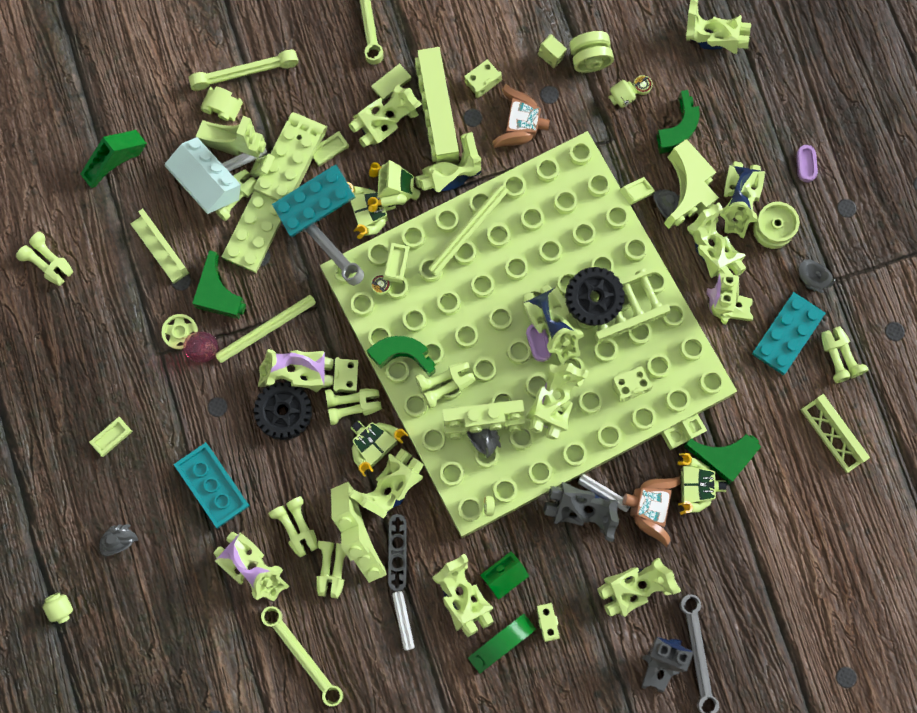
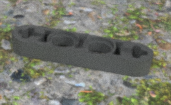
[388,514,407,592]

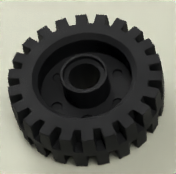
[565,267,625,326]
[254,382,312,440]

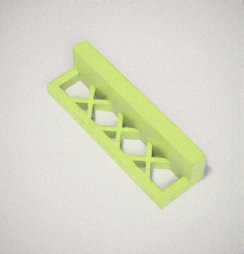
[131,209,189,284]
[801,394,870,473]

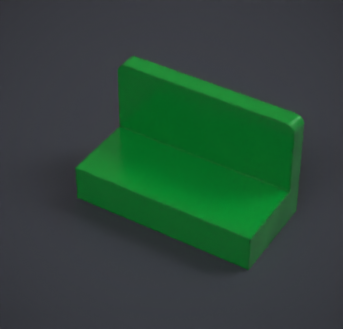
[480,552,529,599]

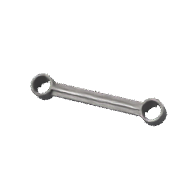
[302,223,364,286]
[680,594,719,713]

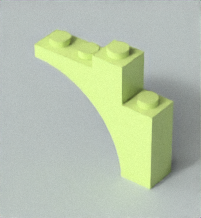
[196,116,266,158]
[664,139,719,229]
[331,482,387,582]

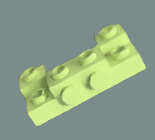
[443,399,525,440]

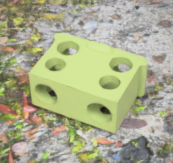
[538,34,567,68]
[464,59,502,98]
[333,357,358,394]
[612,366,653,403]
[536,603,560,642]

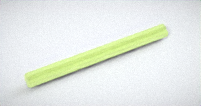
[429,185,507,276]
[215,295,316,363]

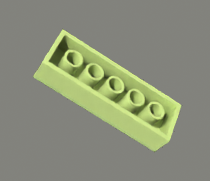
[415,47,459,165]

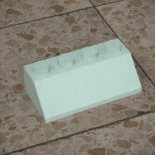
[165,137,241,214]

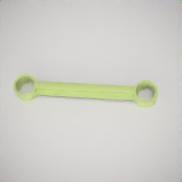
[360,0,383,65]
[189,50,299,91]
[261,606,343,706]

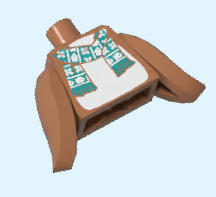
[493,84,550,148]
[622,476,681,547]

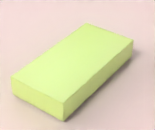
[371,64,411,101]
[313,131,349,166]
[250,154,275,178]
[619,177,655,205]
[383,243,410,283]
[89,417,133,457]

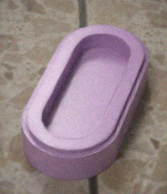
[796,145,818,182]
[526,324,552,362]

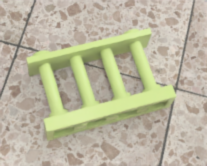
[590,268,671,344]

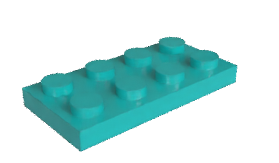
[272,164,356,237]
[752,292,826,375]
[173,442,250,529]

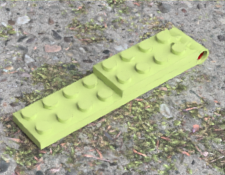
[221,112,327,273]

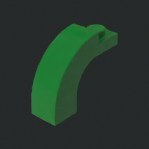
[656,90,700,154]
[367,336,436,377]
[468,614,536,674]

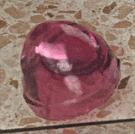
[184,332,218,363]

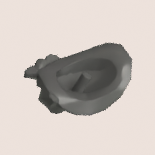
[653,190,680,219]
[799,259,836,293]
[467,429,501,458]
[99,524,138,556]

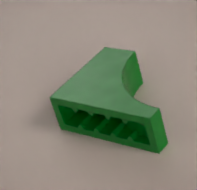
[80,130,147,188]
[192,250,246,320]
[684,434,761,484]

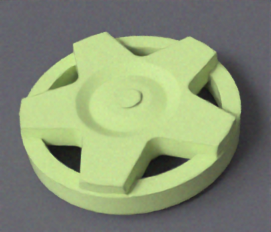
[162,314,198,350]

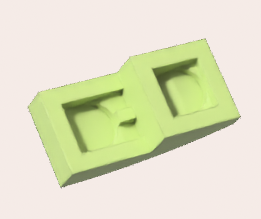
[661,414,707,450]

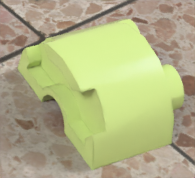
[201,87,243,121]

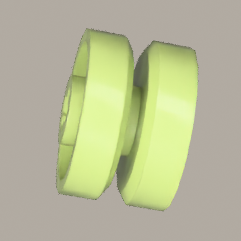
[569,31,614,73]
[753,202,800,249]

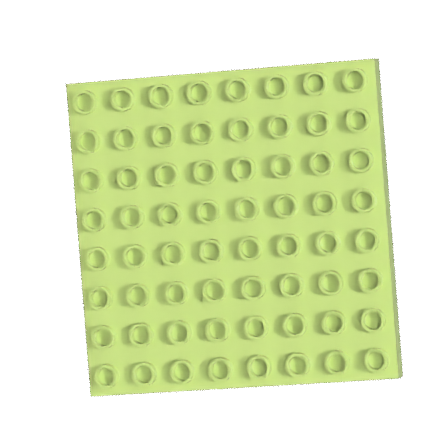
[320,131,737,538]

